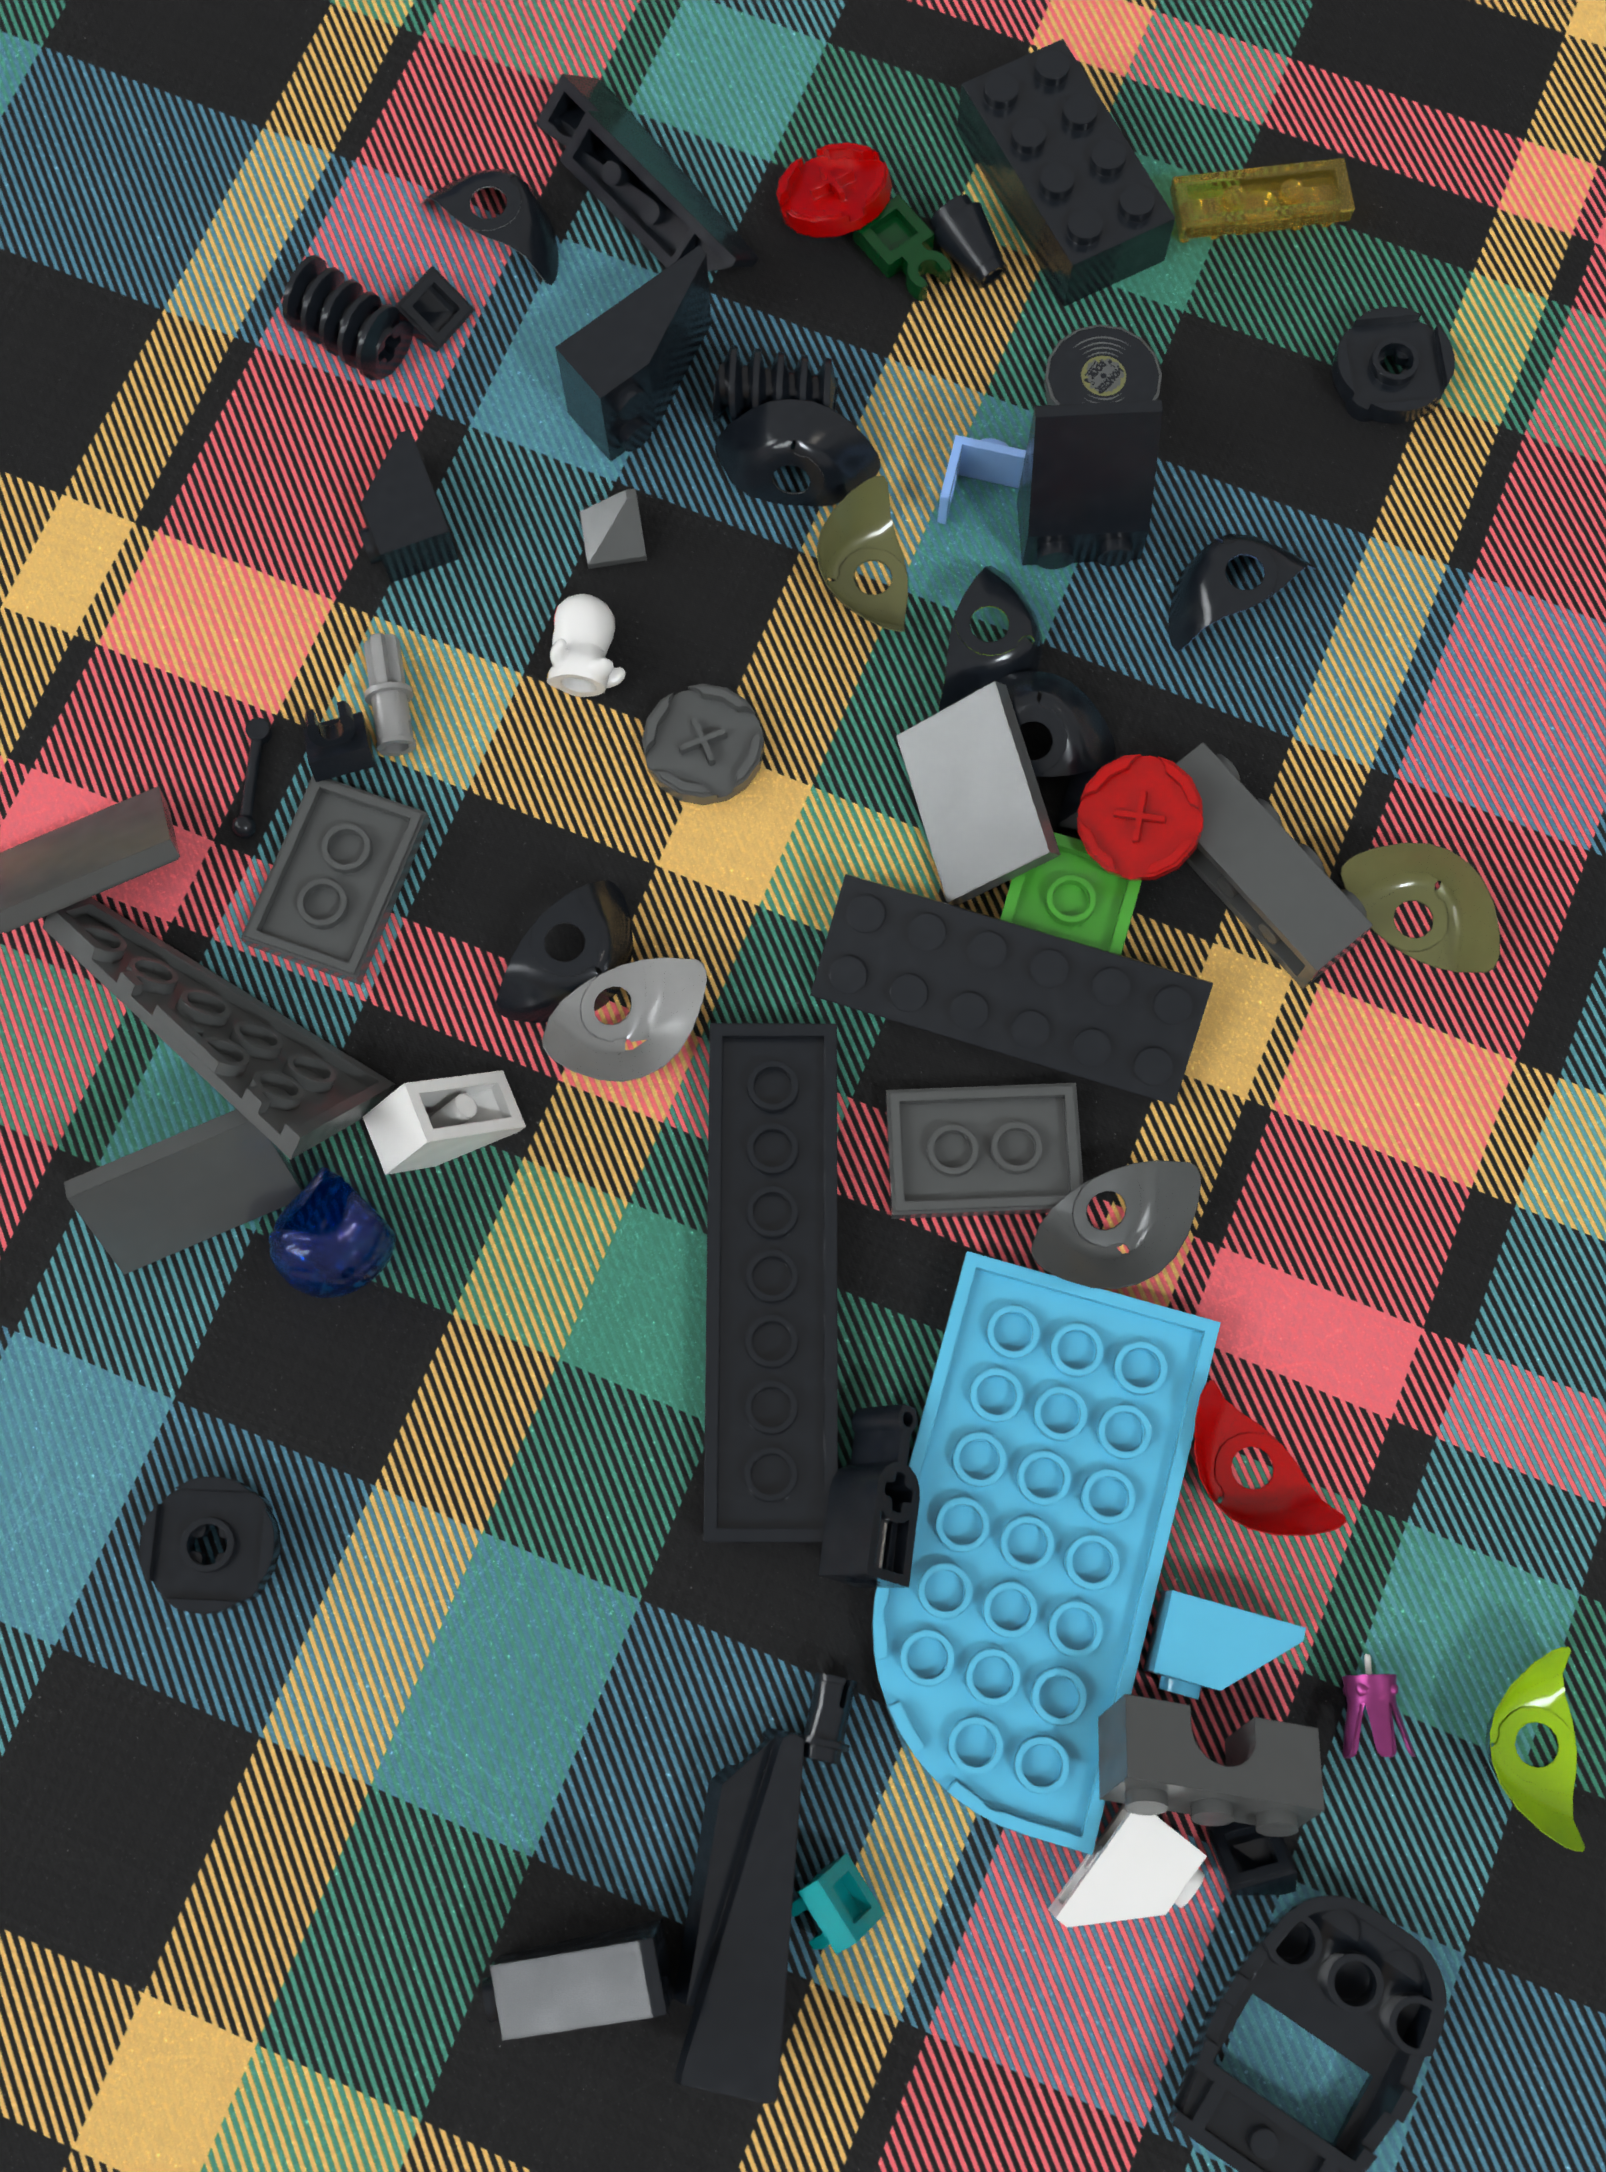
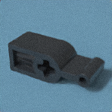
[818,1404,920,1588]

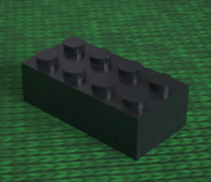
[957,39,1176,307]

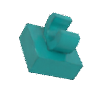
[792,1853,885,1955]

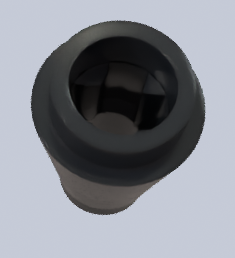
[930,194,1008,288]

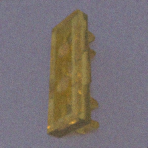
[1170,158,1355,243]

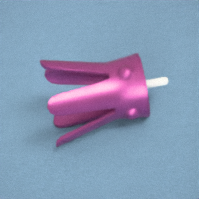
[1342,1654,1416,1758]

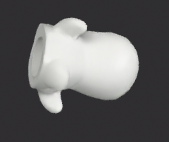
[547,594,626,697]

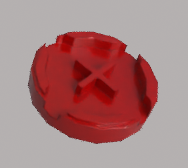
[776,142,892,238]
[1077,754,1204,881]

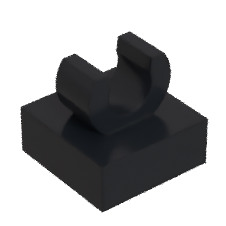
[303,701,376,782]

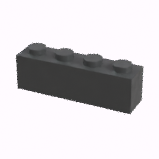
[1176,742,1373,989]

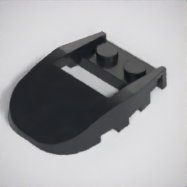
[1169,1895,1447,2172]

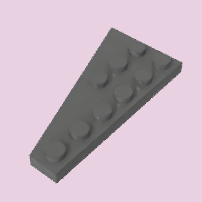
[43,897,395,1159]

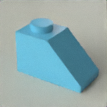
[1143,1590,1306,1700]

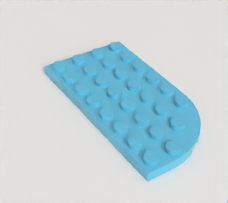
[872,1251,1221,1855]

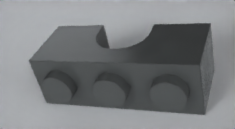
[1098,1694,1325,1837]

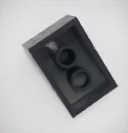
[555,246,711,462]
[1017,400,1163,569]

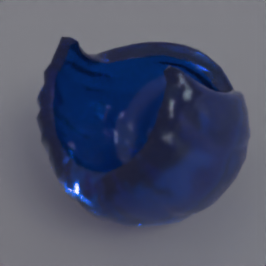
[268,1167,396,1299]

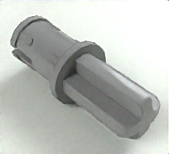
[364,633,416,756]

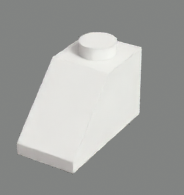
[363,1070,526,1175]
[1048,1803,1207,1928]

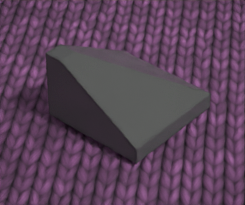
[579,488,647,569]

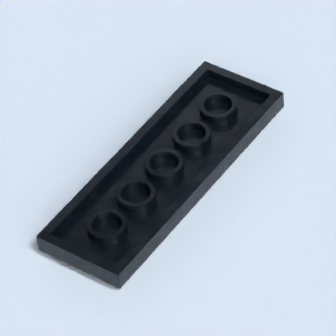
[810,874,1213,1105]

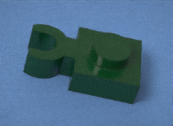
[853,194,951,302]

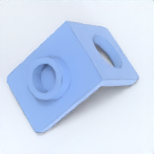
[937,435,1026,525]

